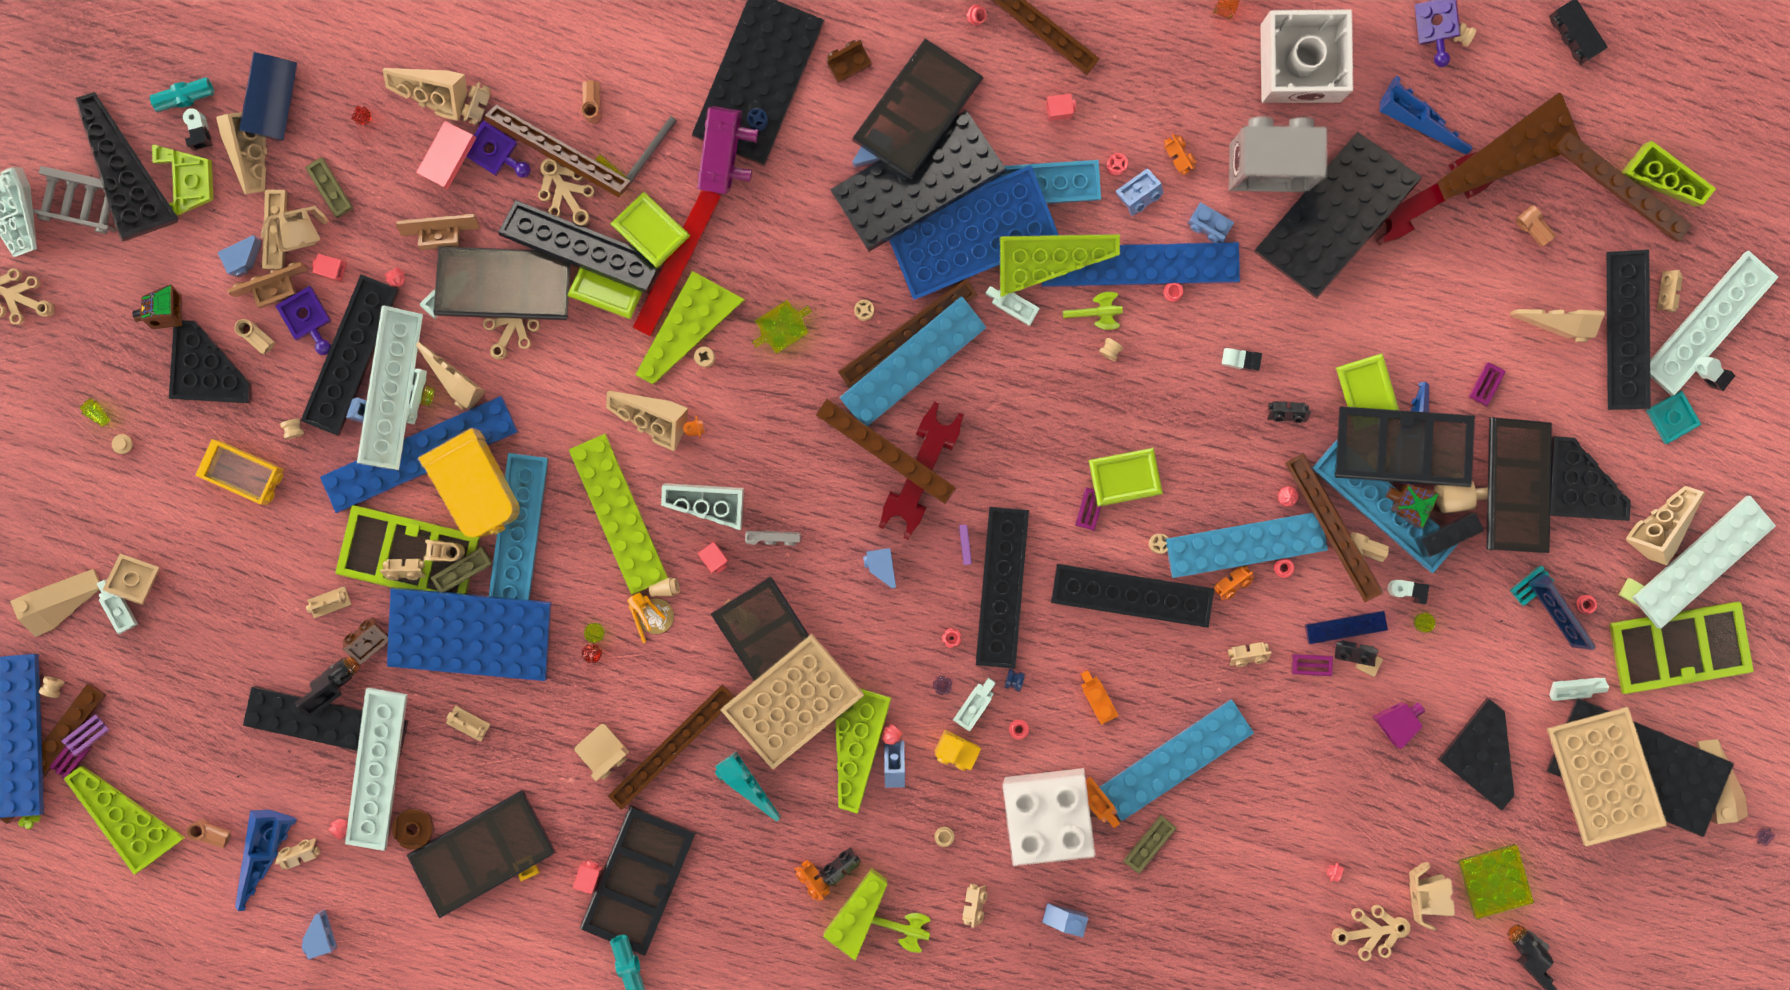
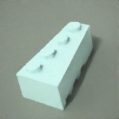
[661,483,744,530]

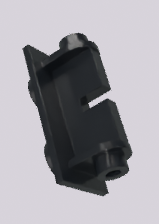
[1267,401,1311,423]
[1335,640,1378,667]
[820,847,861,886]

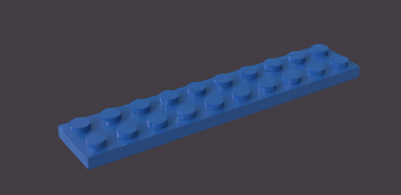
[1042,242,1240,287]
[320,396,518,513]

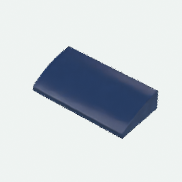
[239,52,297,141]
[1528,574,1596,650]

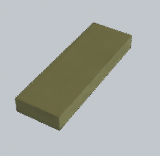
[305,157,354,219]
[431,547,493,592]
[1123,814,1177,874]

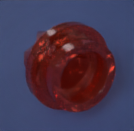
[351,105,371,125]
[581,644,602,663]

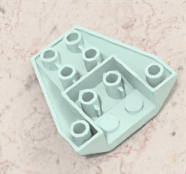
[0,167,37,257]

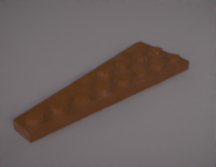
[1437,92,1581,200]

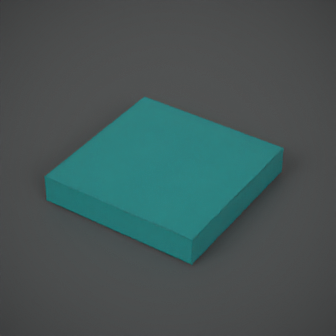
[1645,390,1702,444]

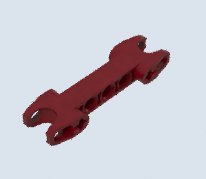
[1377,151,1494,246]
[878,401,964,540]

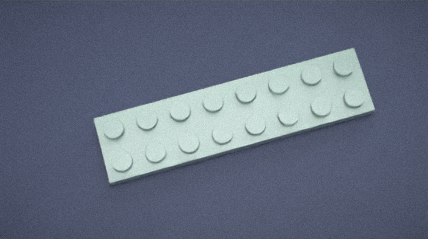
[1650,251,1778,396]
[357,306,423,470]
[1632,496,1776,628]
[345,688,408,851]

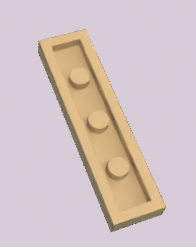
[262,190,288,270]

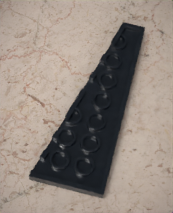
[75,92,178,242]

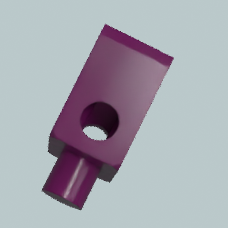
[1373,702,1425,749]

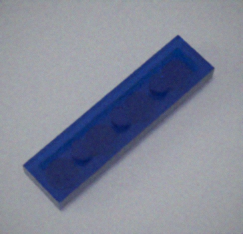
[1305,610,1388,644]

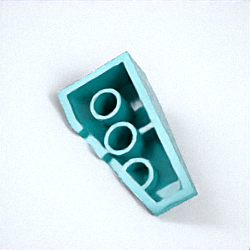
[715,751,781,822]

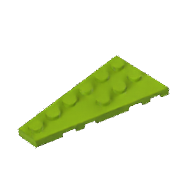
[1000,234,1120,297]
[635,271,745,385]
[836,688,892,814]
[64,766,185,875]

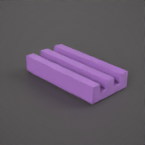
[959,525,972,565]
[62,714,109,757]

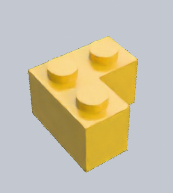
[934,730,981,771]

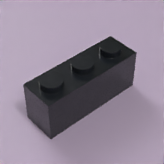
[1549,0,1608,65]
[1415,513,1485,557]

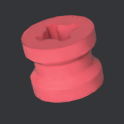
[1106,153,1128,176]

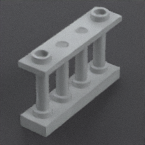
[33,166,117,234]

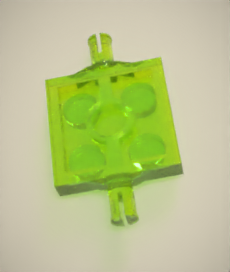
[751,299,812,355]

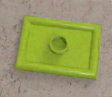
[610,192,691,268]
[567,268,643,319]
[1336,353,1399,431]
[1088,448,1163,507]

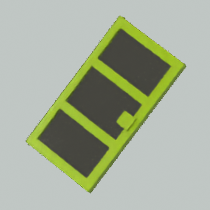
[336,505,481,594]
[1609,601,1754,694]

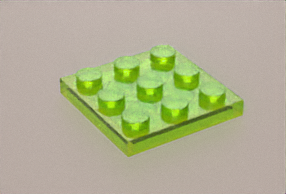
[1458,844,1534,919]

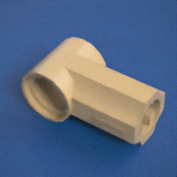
[234,319,276,355]
[1351,532,1389,562]

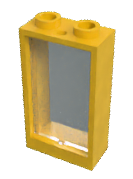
[195,439,284,505]

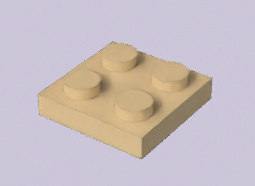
[103,554,160,605]

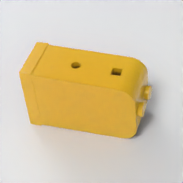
[418,428,520,537]

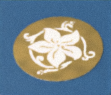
[638,598,674,634]

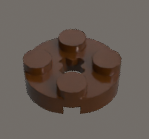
[392,808,434,850]

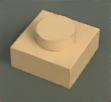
[1355,656,1383,677]

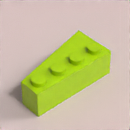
[823,868,887,960]

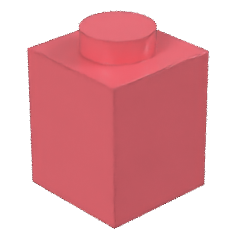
[1046,94,1076,121]
[312,254,347,282]
[698,542,729,573]
[573,860,602,894]

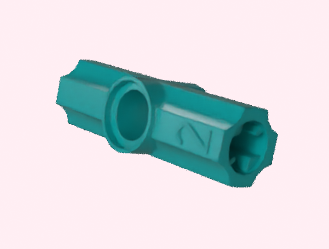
[150,77,214,113]
[610,935,646,990]

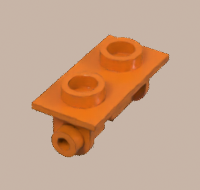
[1163,134,1197,175]
[683,416,705,439]
[1214,565,1254,601]
[794,860,830,901]

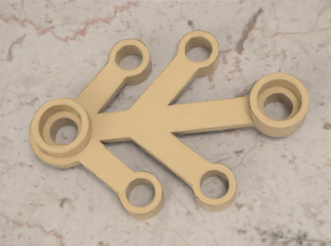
[538,158,595,226]
[0,268,55,325]
[483,290,541,360]
[1332,905,1410,961]

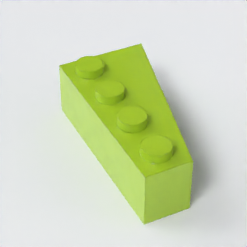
[1622,141,1716,207]

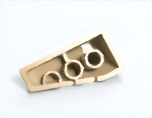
[383,68,467,121]
[216,112,267,194]
[1510,309,1604,343]
[416,342,486,410]
[606,391,688,451]
[1626,486,1705,565]
[10,569,100,637]
[1697,739,1748,824]

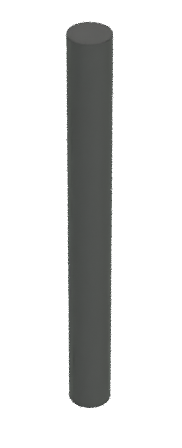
[625,116,677,184]

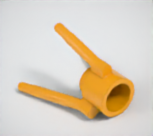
[627,592,666,643]

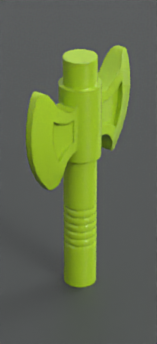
[1063,292,1123,330]
[871,913,930,953]

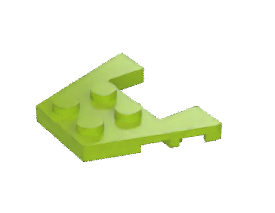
[152,145,214,216]

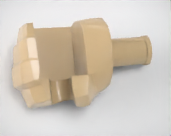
[1434,473,1488,513]

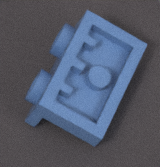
[1116,168,1164,216]
[1187,202,1234,244]

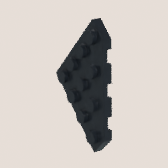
[168,320,252,404]
[1550,436,1631,521]
[1438,698,1514,811]

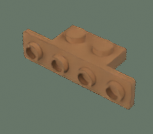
[396,214,479,250]
[227,262,309,309]

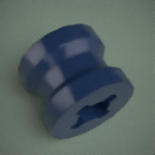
[747,108,768,131]
[1004,669,1025,692]

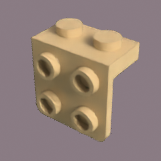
[575,724,629,781]

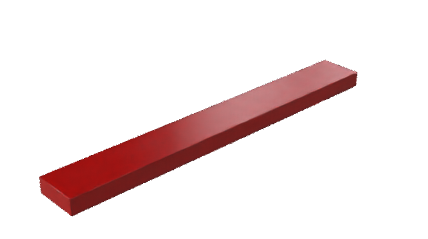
[632,190,722,337]

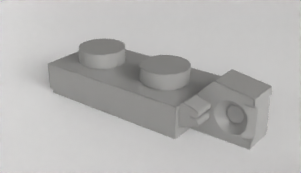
[745,531,801,546]

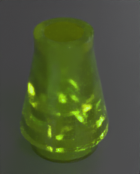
[79,398,111,427]

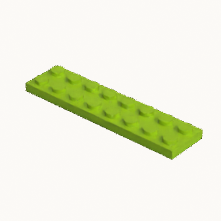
[568,434,668,595]

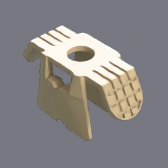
[261,206,328,252]
[1409,862,1455,931]

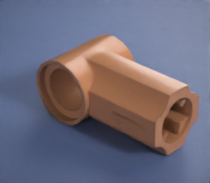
[581,80,602,124]
[1515,205,1556,247]
[186,819,231,849]

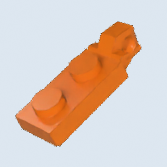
[1080,670,1119,725]
[1086,776,1120,828]

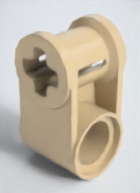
[424,540,465,561]

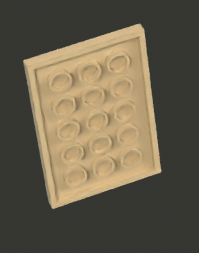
[721,634,864,769]
[1546,707,1666,846]

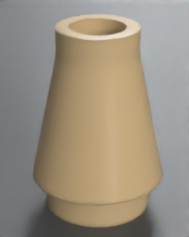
[649,577,680,597]

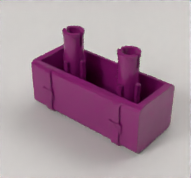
[697,106,758,194]

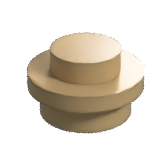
[112,434,133,454]
[934,827,954,847]

